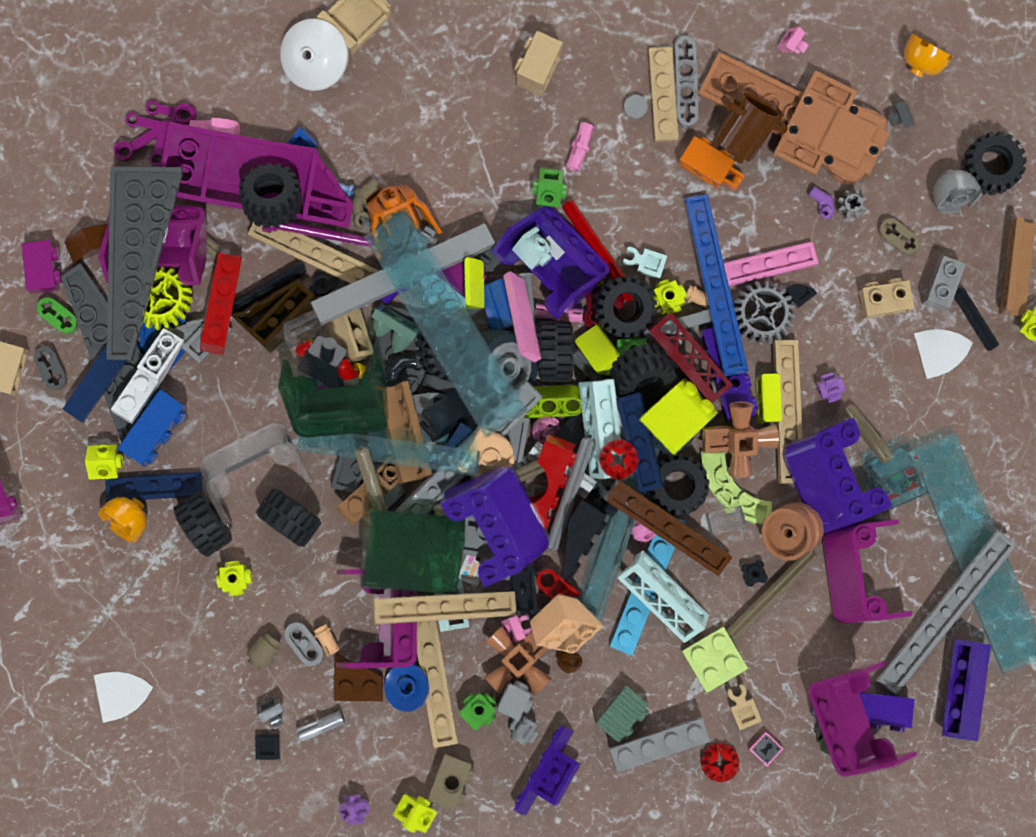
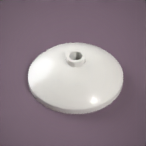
[280,19,348,91]

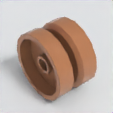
[761,502,824,560]

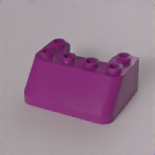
[98,206,207,285]

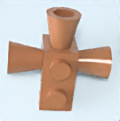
[702,402,779,478]
[484,626,552,695]

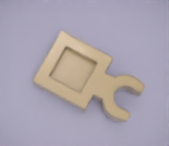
[727,684,762,730]

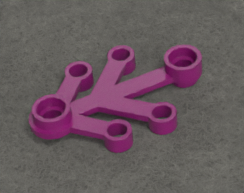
[113,100,197,167]

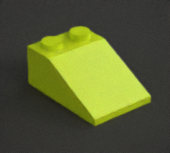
[640,378,718,455]

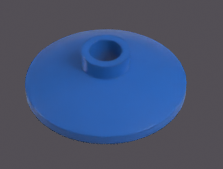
[384,664,429,712]

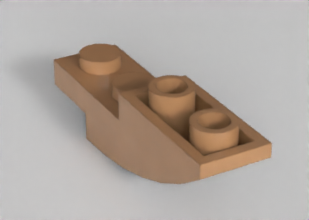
[336,457,399,527]

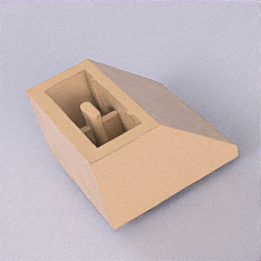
[530,594,602,654]

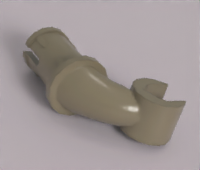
[352,178,382,230]

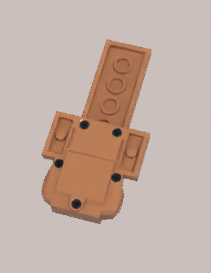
[698,52,890,184]

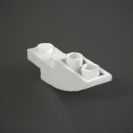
[111,328,184,424]

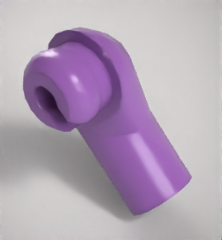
[809,186,835,219]

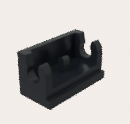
[419,390,474,443]
[510,565,538,616]

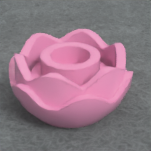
[532,416,560,443]
[630,521,656,542]

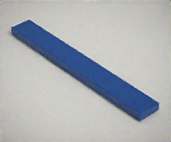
[684,194,748,377]

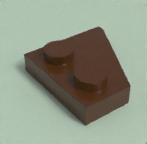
[334,654,383,701]

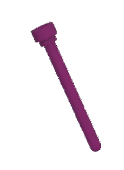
[262,222,374,247]

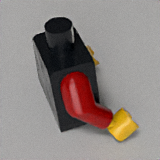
[296,334,367,390]

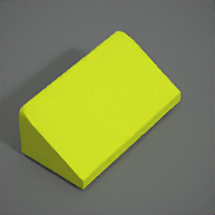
[465,257,485,309]
[575,325,620,375]
[756,374,782,424]

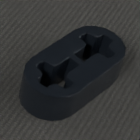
[589,483,619,517]

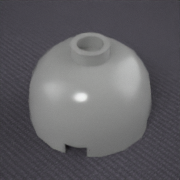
[932,169,982,214]

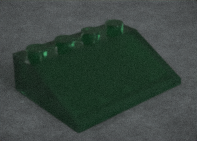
[361,510,466,594]

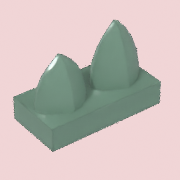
[371,304,422,353]

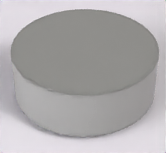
[624,95,648,120]

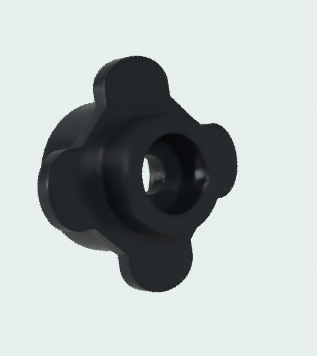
[309,272,337,297]
[741,560,768,587]

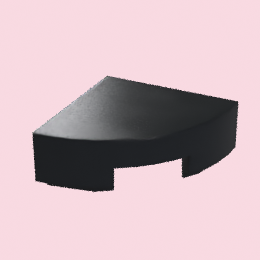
[785,285,817,308]

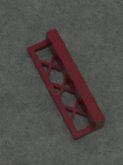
[648,312,733,403]

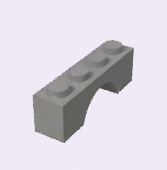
[609,717,710,772]

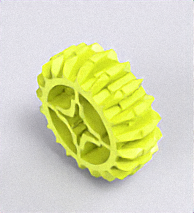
[143,266,193,331]

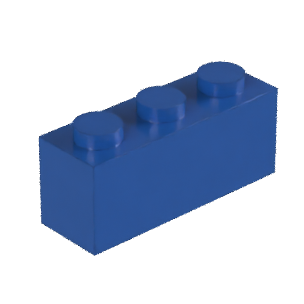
[118,389,187,467]

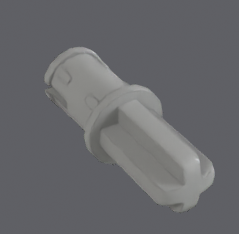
[296,710,345,741]

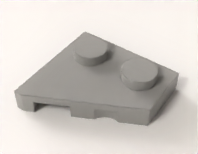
[167,316,232,364]

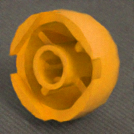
[904,34,953,77]
[98,497,147,544]

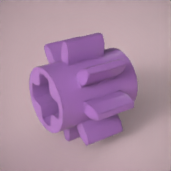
[816,372,845,403]
[339,794,370,826]

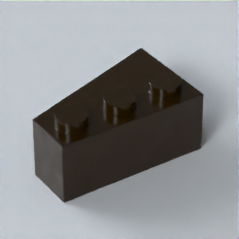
[231,280,317,354]

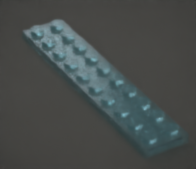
[364,210,528,437]
[910,432,1036,674]

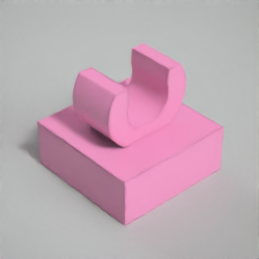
[777,27,809,54]
[501,615,532,643]

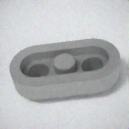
[284,622,324,666]

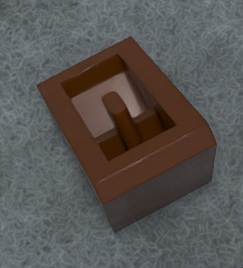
[64,223,108,264]

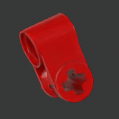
[535,569,581,601]

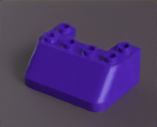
[491,206,609,320]
[782,418,893,533]
[440,466,550,587]

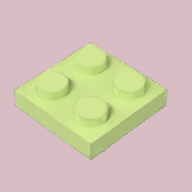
[682,627,748,693]

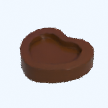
[556,651,582,674]

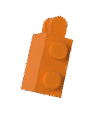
[678,136,745,191]

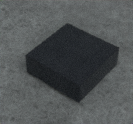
[255,735,281,760]

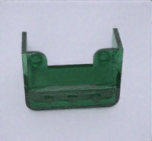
[278,351,389,437]

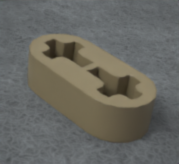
[878,218,920,256]

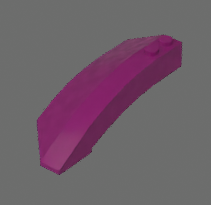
[160,122,353,228]

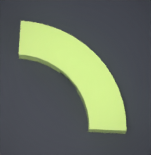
[701,452,772,525]

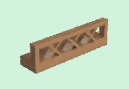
[1000,217,1036,317]
[375,381,432,484]

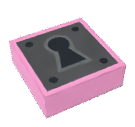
[749,732,783,766]

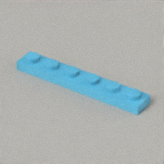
[610,517,685,655]

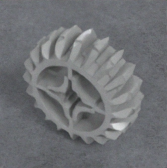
[733,281,796,345]

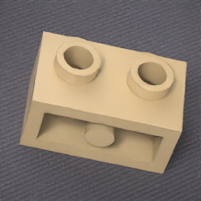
[859,278,915,319]
[326,309,374,363]

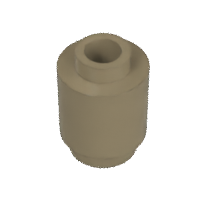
[247,633,282,670]

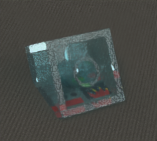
[864,443,927,513]

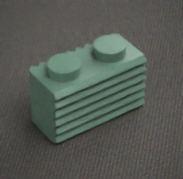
[596,685,649,742]

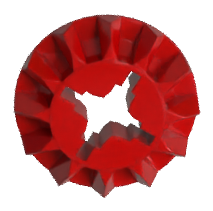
[599,440,638,479]
[701,743,740,783]

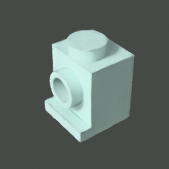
[512,227,553,270]

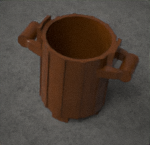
[712,91,788,164]

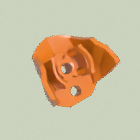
[367,185,442,260]

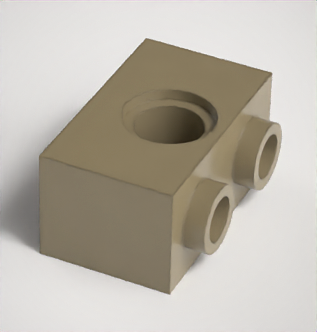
[427,753,475,811]

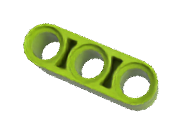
[523,385,582,418]

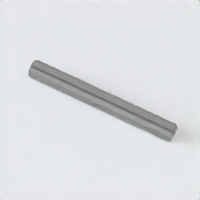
[548,437,594,550]

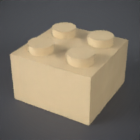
[515,31,563,96]

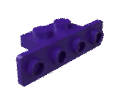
[513,725,581,815]

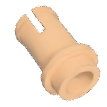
[685,285,709,310]
[314,624,340,656]

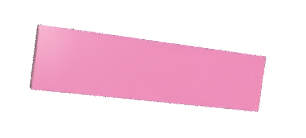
[724,241,819,287]
[503,271,541,362]

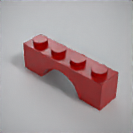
[200,253,242,355]
[529,434,577,530]

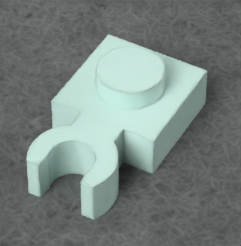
[623,247,667,279]

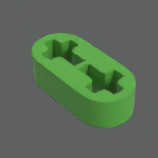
[37,297,79,334]

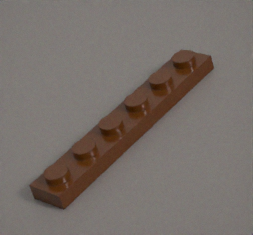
[604,479,732,576]

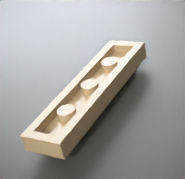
[648,47,679,143]

